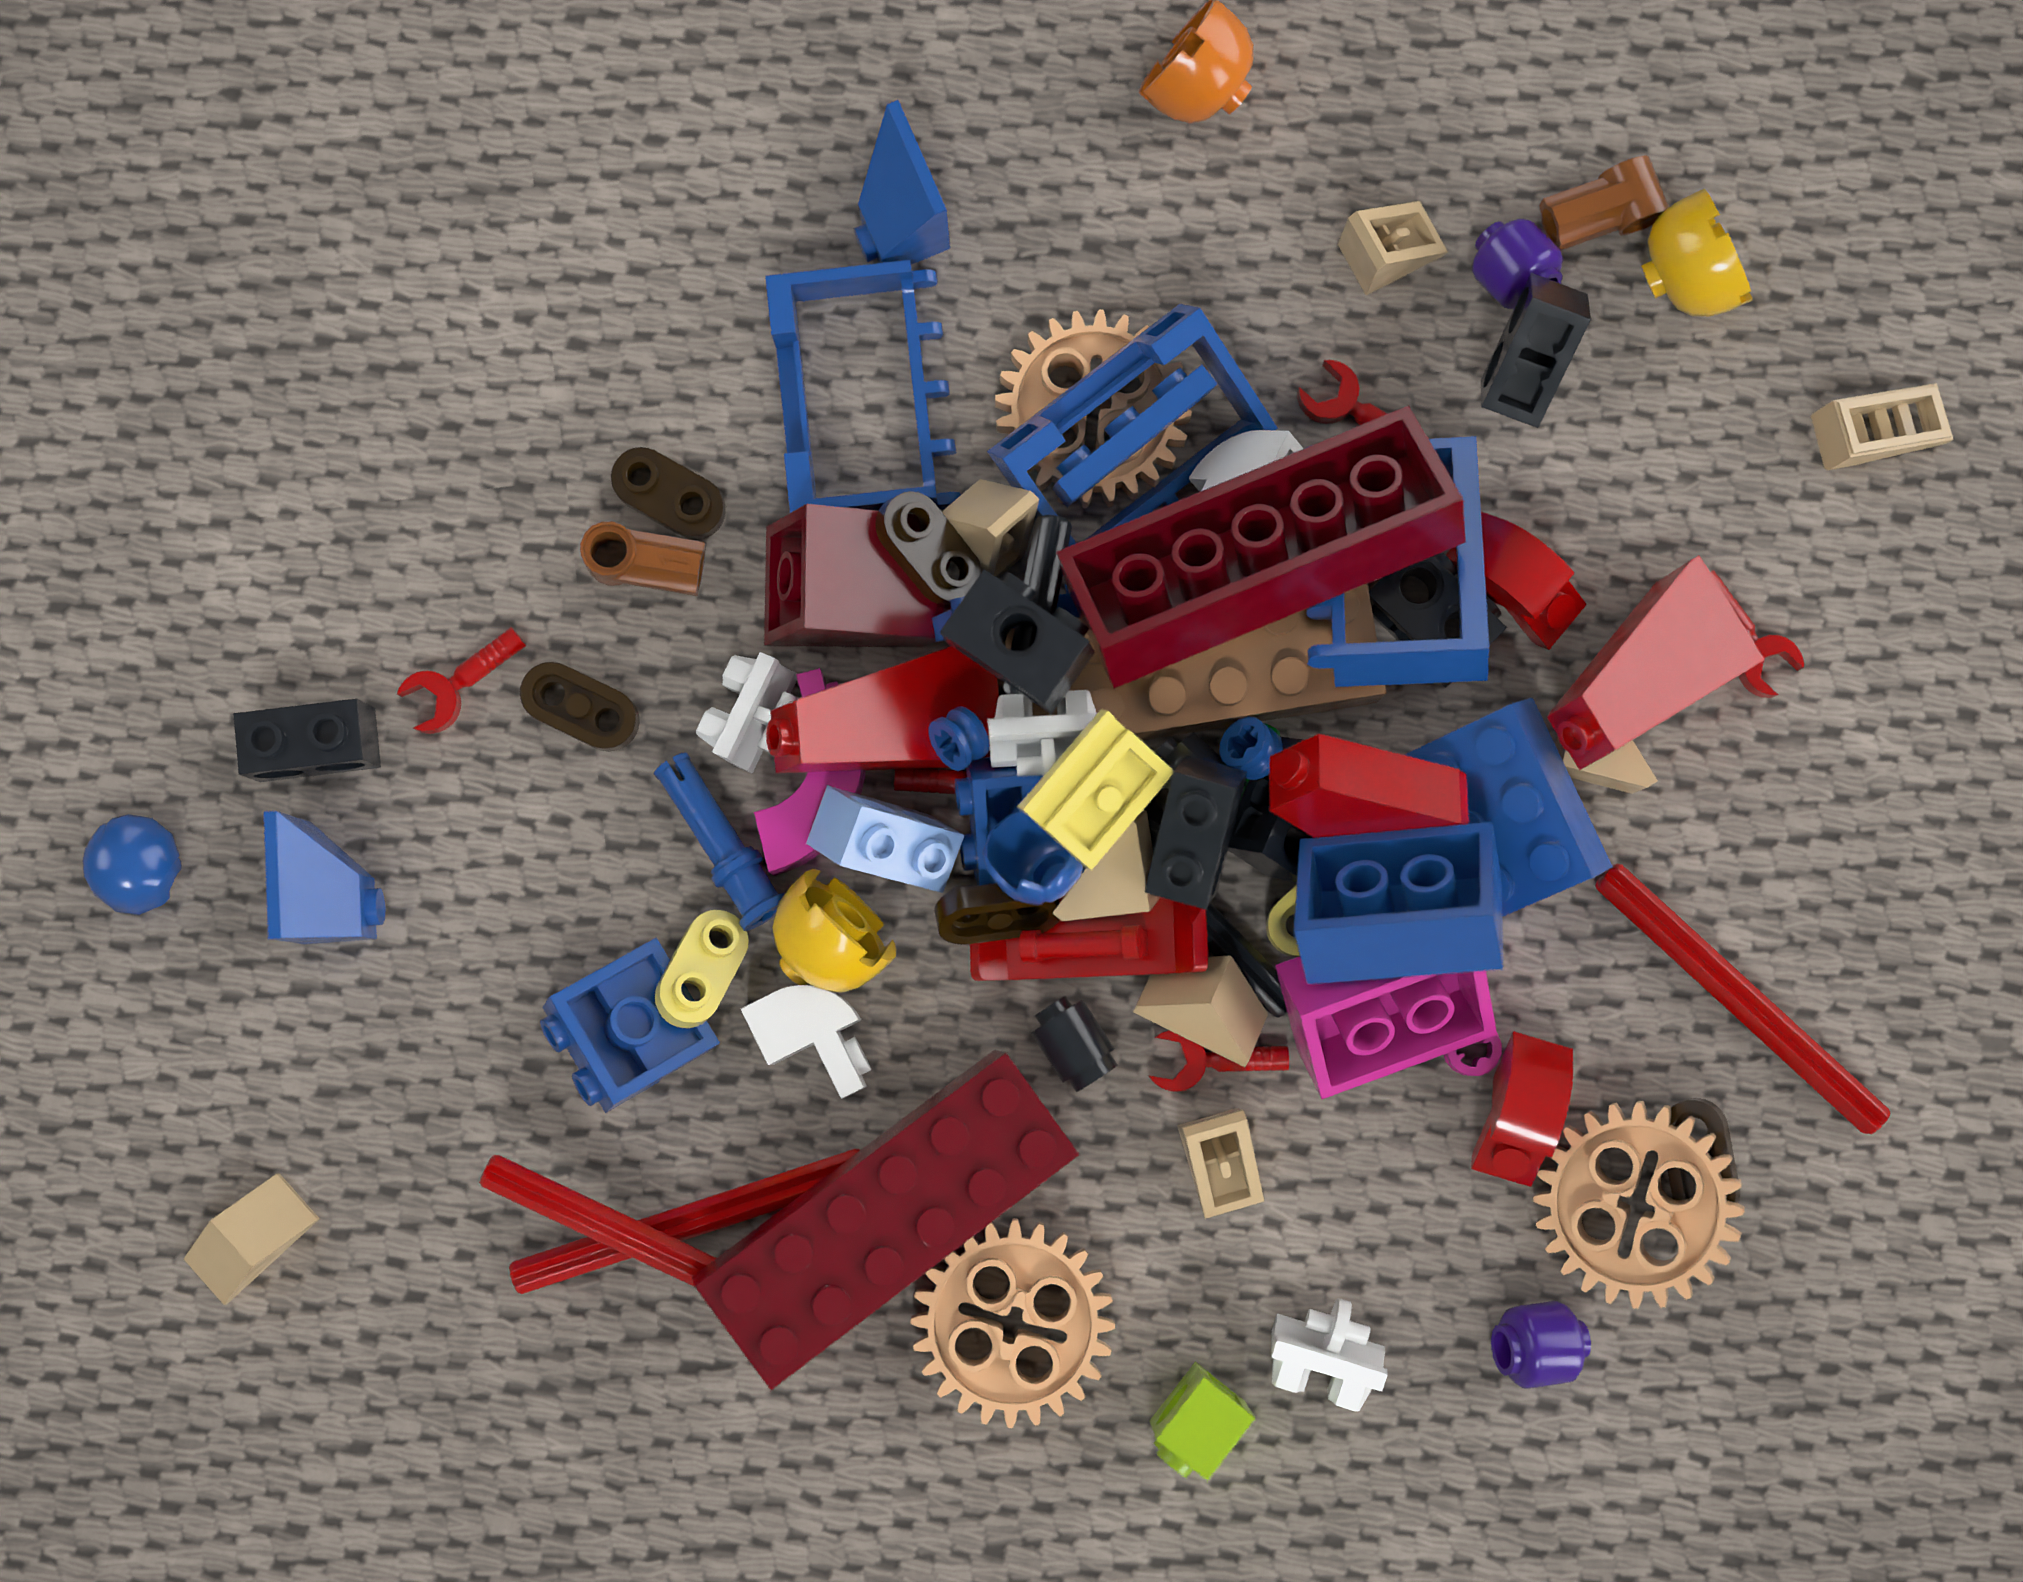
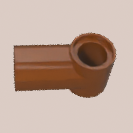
[1539,155,1669,251]
[580,521,706,596]

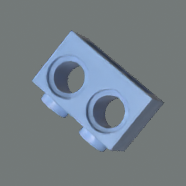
[806,785,964,893]

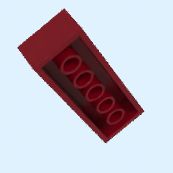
[1056,405,1466,689]
[692,1050,1080,1391]

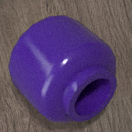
[1472,218,1563,309]
[1491,1301,1591,1389]

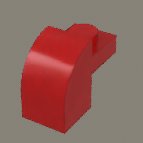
[1446,512,1587,650]
[1471,1031,1573,1187]

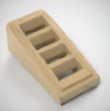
[1811,383,1954,470]

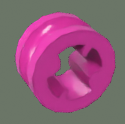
[1443,1033,1502,1076]

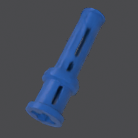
[654,752,785,931]

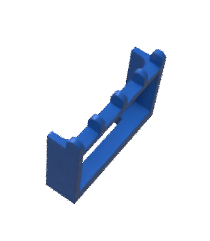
[765,260,961,513]
[987,304,1278,547]
[1306,436,1489,687]

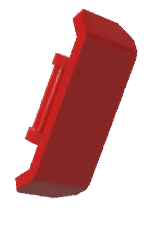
[970,890,1208,981]

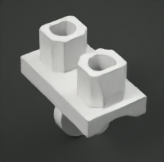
[696,652,799,773]
[988,690,1097,776]
[1271,1298,1387,1411]

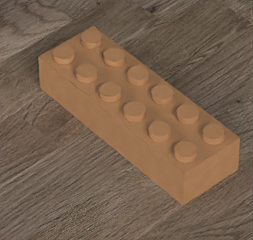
[1006,584,1387,741]

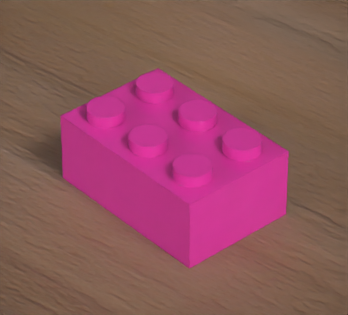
[1275,956,1497,1100]

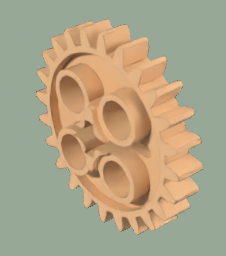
[995,310,1192,508]
[1533,1101,1745,1309]
[911,1218,1115,1428]

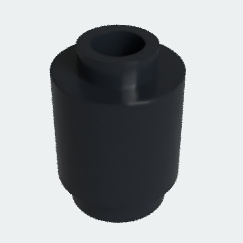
[1031,995,1118,1092]

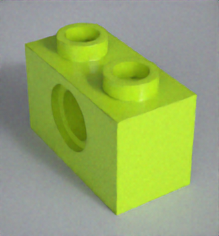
[1150,1361,1256,1481]

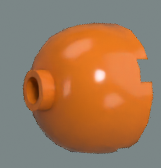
[1138,0,1254,123]

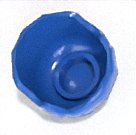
[982,810,1084,905]
[82,814,182,915]

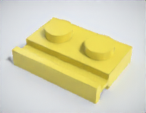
[1017,709,1174,870]

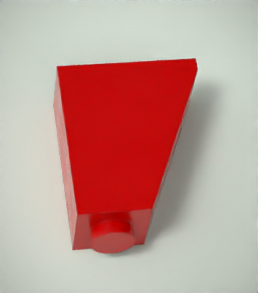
[1270,734,1469,838]

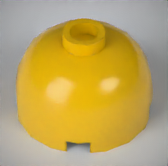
[1641,188,1753,316]
[772,869,896,993]

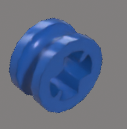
[929,706,990,771]
[1219,717,1283,780]

